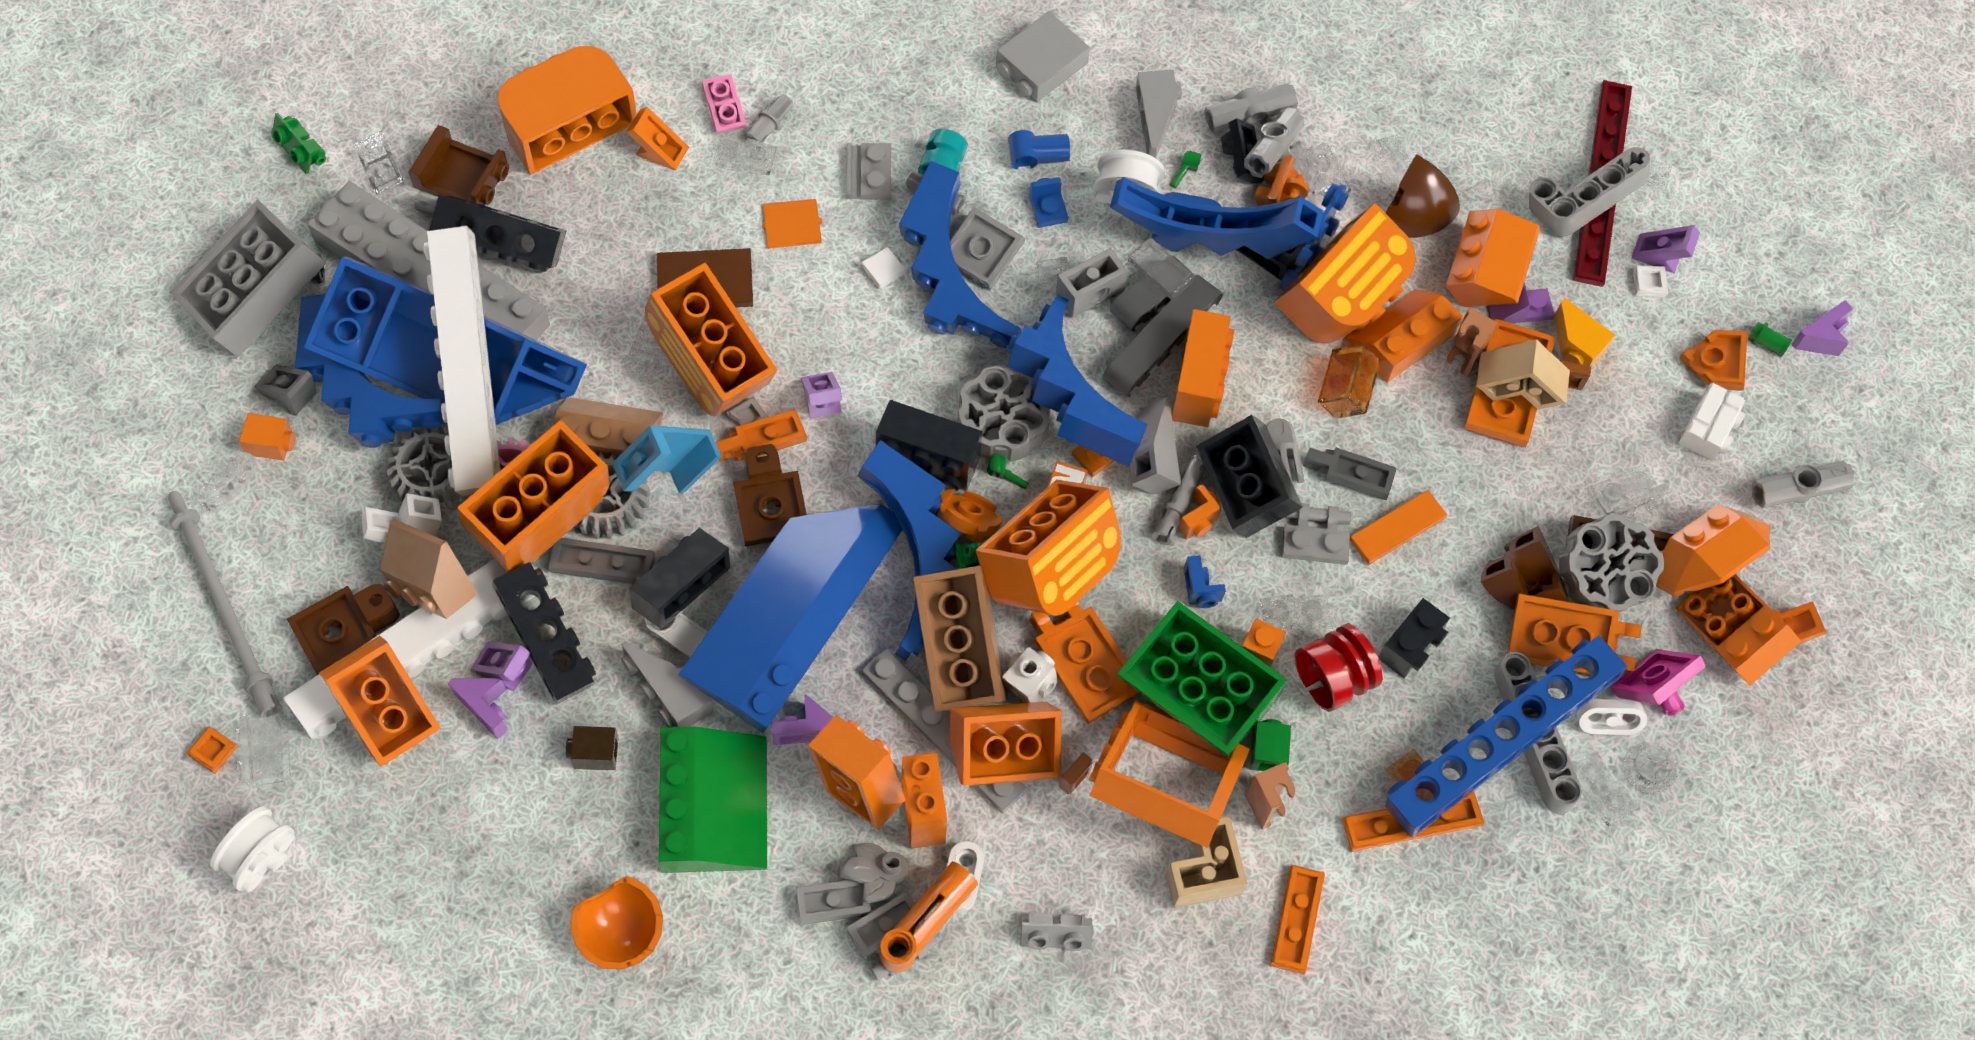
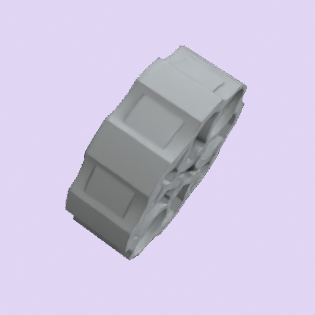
[957,365,1050,462]
[1559,514,1664,612]

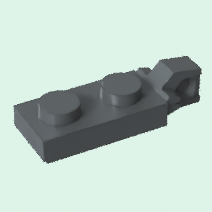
[1303,447,1397,500]

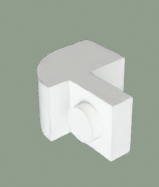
[362,493,442,543]

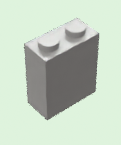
[996,11,1090,102]

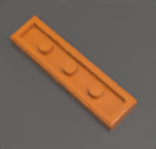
[1342,791,1484,852]

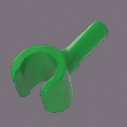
[1170,151,1202,189]
[987,454,1029,489]

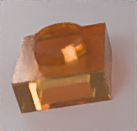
[1386,749,1425,792]

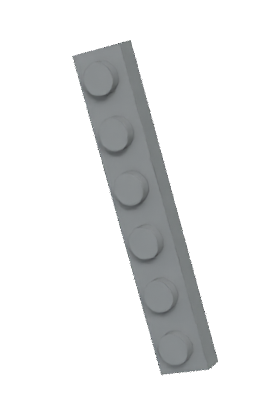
[862,648,1028,814]

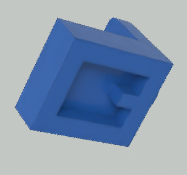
[1029,177,1069,228]
[1183,555,1226,608]

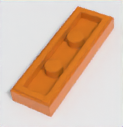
[1350,490,1448,565]
[1270,864,1325,975]

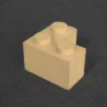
[1477,340,1570,410]
[1166,816,1248,908]

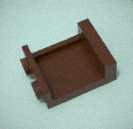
[408,125,509,205]

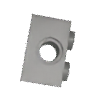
[1056,248,1128,318]

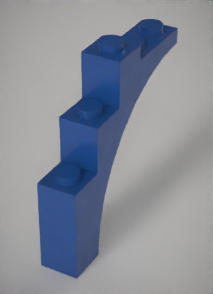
[899,161,1021,348]
[1110,177,1323,259]
[295,294,448,448]
[1006,295,1148,467]
[857,440,961,661]

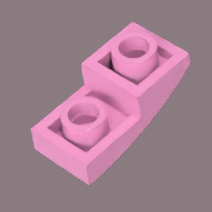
[702,74,746,133]

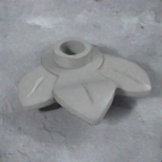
[840,843,909,903]

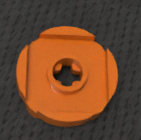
[937,489,1003,542]

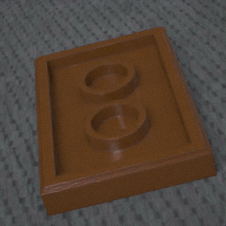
[657,248,753,308]

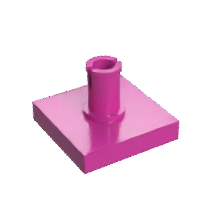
[1610,649,1706,716]

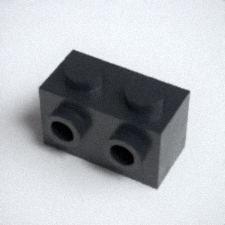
[1378,598,1450,679]

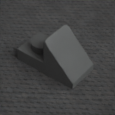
[255,364,317,416]

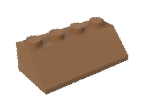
[913,566,1007,712]

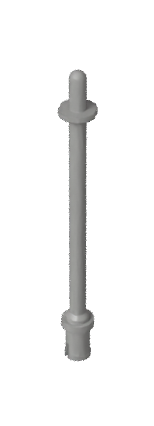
[168,491,282,718]

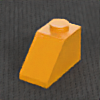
[1554,298,1615,367]

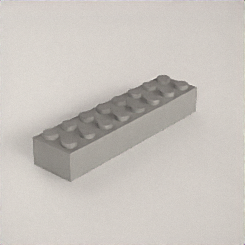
[307,181,550,340]

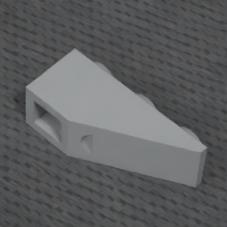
[1129,397,1181,494]
[621,641,714,727]

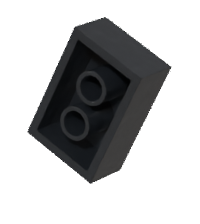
[876,400,982,491]
[1196,415,1303,538]

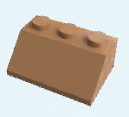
[552,397,663,459]
[380,519,478,619]

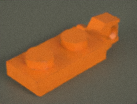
[716,409,807,462]

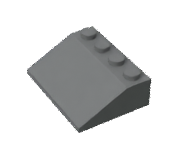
[170,199,326,357]

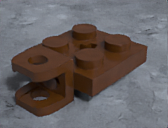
[733,444,807,547]
[287,584,400,675]

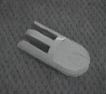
[1266,418,1305,484]

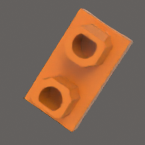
[1255,155,1310,206]

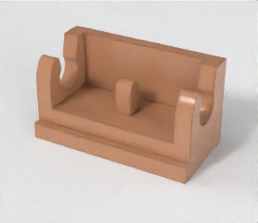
[1447,307,1497,377]
[1246,762,1295,829]

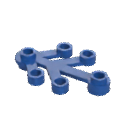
[1279,183,1349,291]

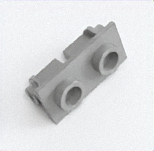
[1020,912,1093,951]

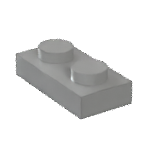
[796,880,871,925]

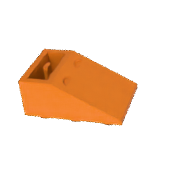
[1675,574,1801,686]

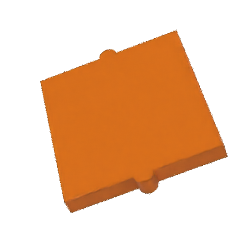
[762,199,822,249]

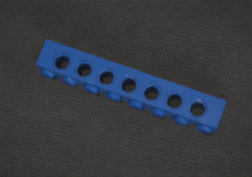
[1385,635,1627,838]

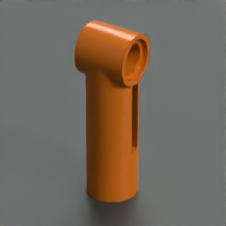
[880,861,978,973]

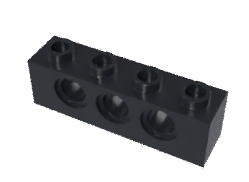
[429,194,567,272]
[492,562,596,705]

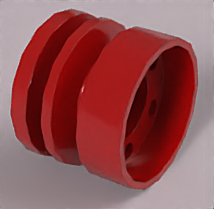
[1294,623,1383,712]

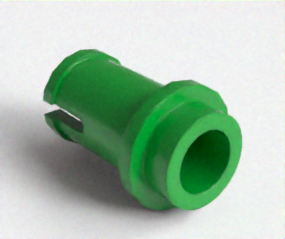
[1748,321,1792,357]

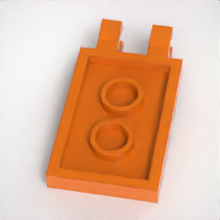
[1507,593,1642,674]
[1029,602,1140,724]

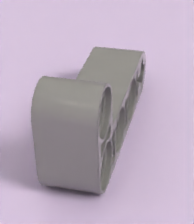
[1529,147,1650,237]

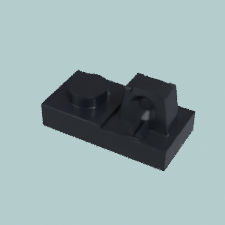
[1220,118,1264,184]

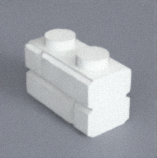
[1678,383,1746,461]

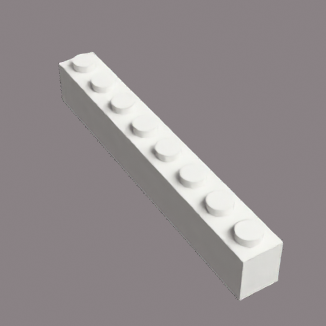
[424,226,501,496]
[283,559,535,739]

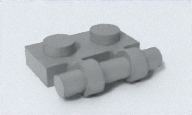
[1282,503,1351,565]
[846,891,939,981]

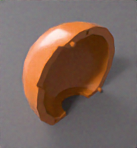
[570,876,663,970]

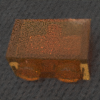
[1318,343,1381,418]

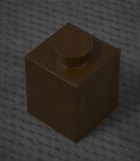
[566,726,619,771]

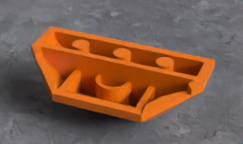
[1656,504,1770,597]

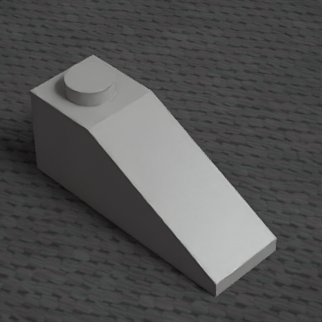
[1135,70,1182,158]

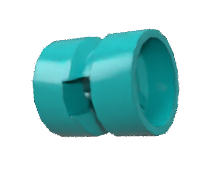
[918,129,968,176]

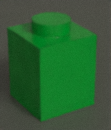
[1250,719,1291,771]

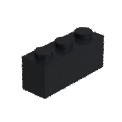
[629,527,731,629]

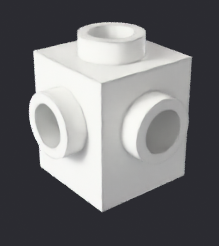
[1002,647,1057,703]

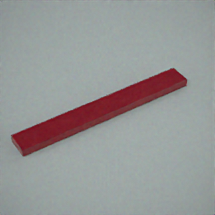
[1573,80,1632,287]

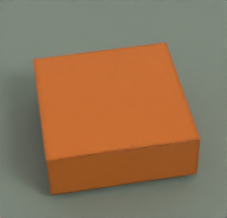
[186,726,238,774]

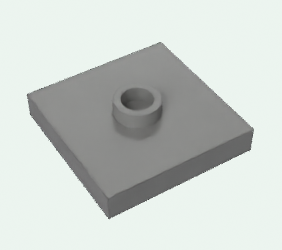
[950,207,1025,290]

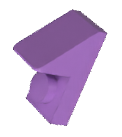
[1632,225,1700,274]
[1487,282,1555,324]
[1791,300,1854,356]
[801,372,843,418]
[471,642,532,691]
[448,678,508,739]
[771,695,833,745]

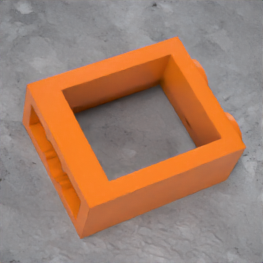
[901,752,947,849]

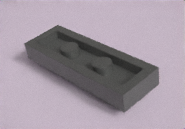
[548,538,655,584]

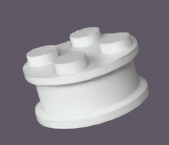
[1093,149,1165,204]
[210,806,295,893]

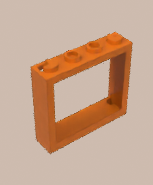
[1089,700,1250,848]

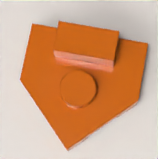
[1680,330,1748,391]

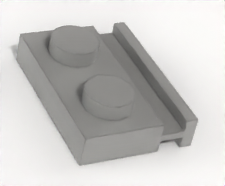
[847,143,891,200]

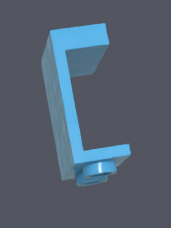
[612,425,722,493]

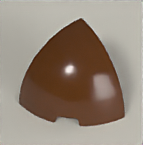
[1386,154,1460,238]
[1481,526,1569,610]

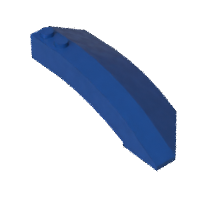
[303,256,587,425]
[678,504,903,733]

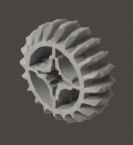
[386,427,464,509]
[574,452,650,539]

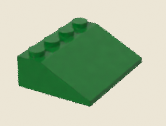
[1117,601,1287,757]
[658,726,768,873]

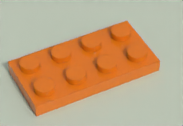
[1464,319,1556,448]

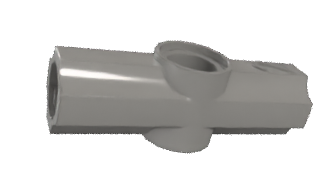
[1204,83,1298,133]
[1244,107,1304,178]
[1752,460,1854,509]

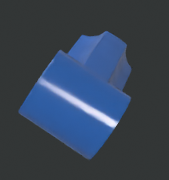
[1008,130,1070,170]

